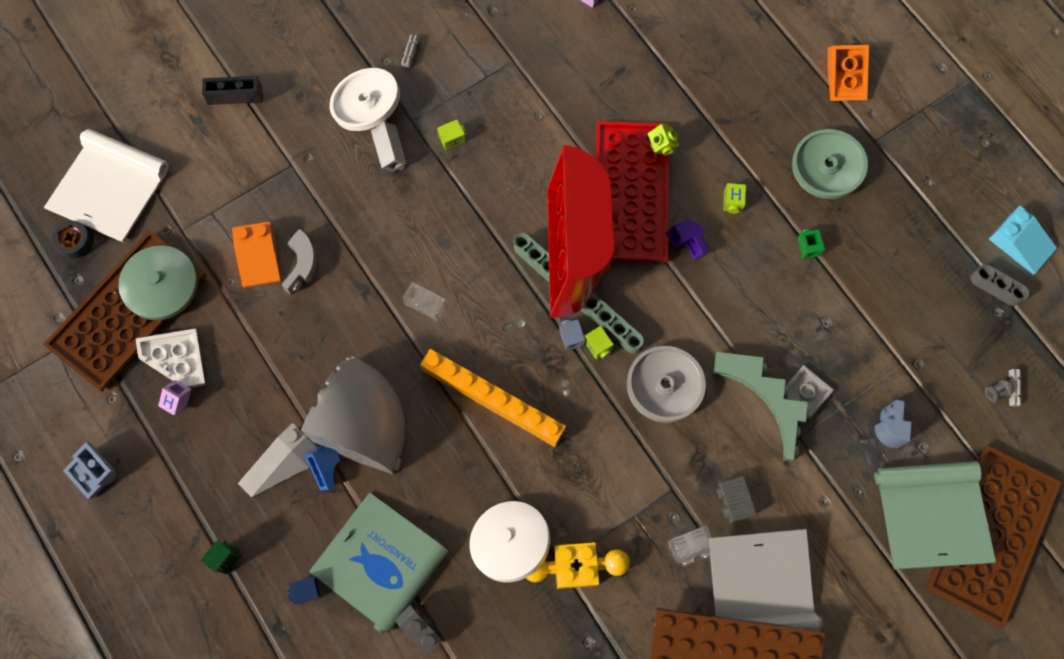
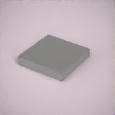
[784,365,834,419]

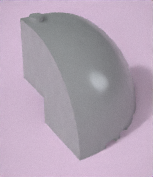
[301,357,406,475]

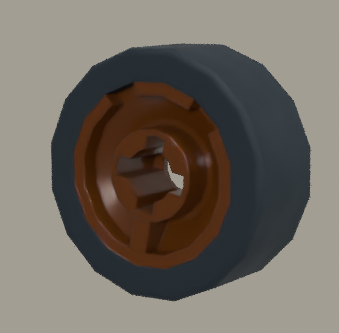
[52,221,93,259]

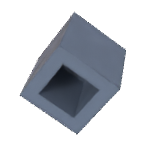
[559,319,585,351]

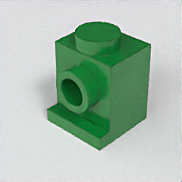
[797,229,825,260]

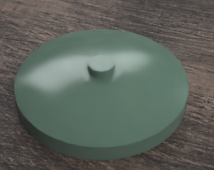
[792,129,868,199]
[119,246,198,320]

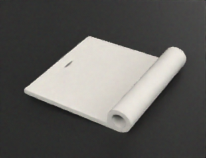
[44,129,169,242]

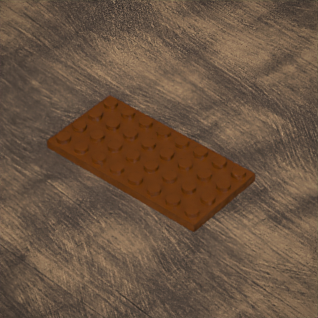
[43,230,207,392]
[925,445,1062,628]
[649,607,825,659]

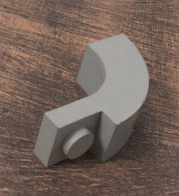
[282,229,317,295]

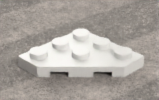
[136,329,205,388]

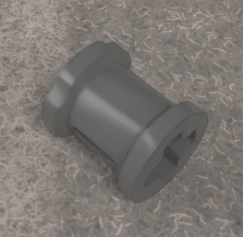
[985,379,1013,403]

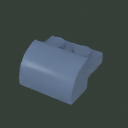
[875,400,911,449]
[63,442,117,499]

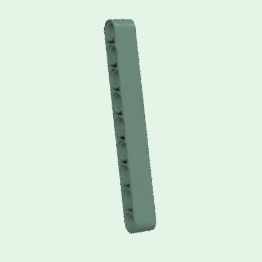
[514,233,644,354]

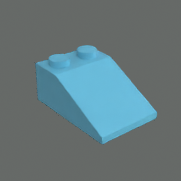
[989,206,1057,275]

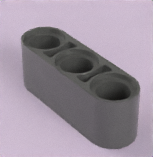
[970,265,1029,306]

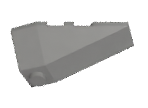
[238,423,317,498]

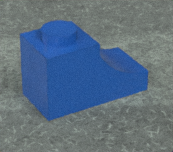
[304,445,340,490]

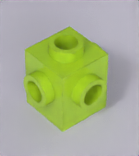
[648,124,679,155]

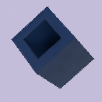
[287,577,322,605]

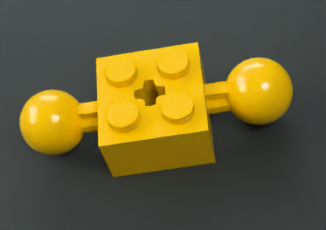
[526,543,630,589]

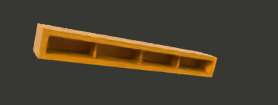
[420,349,566,447]

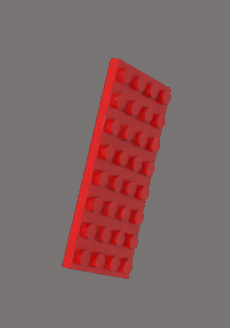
[595,121,669,263]

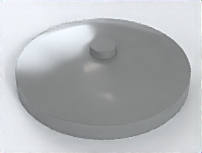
[627,346,706,423]

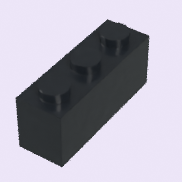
[202,76,262,105]

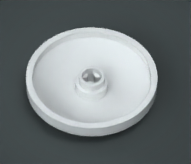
[330,68,400,131]
[470,501,550,582]

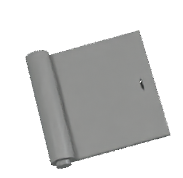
[708,529,823,630]

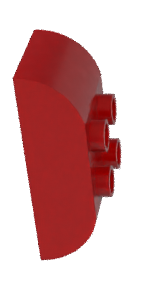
[547,145,622,318]

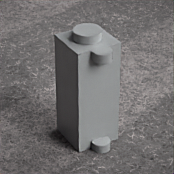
[371,121,407,172]

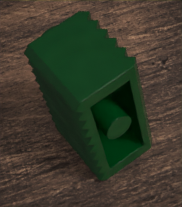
[200,540,241,575]

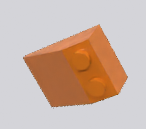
[827,45,869,101]
[232,222,281,288]

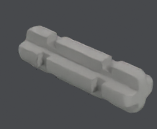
[401,34,419,68]
[1009,369,1022,407]

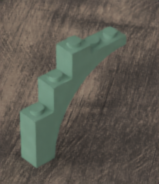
[713,352,810,462]

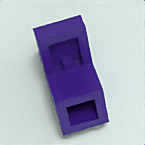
[666,221,709,260]

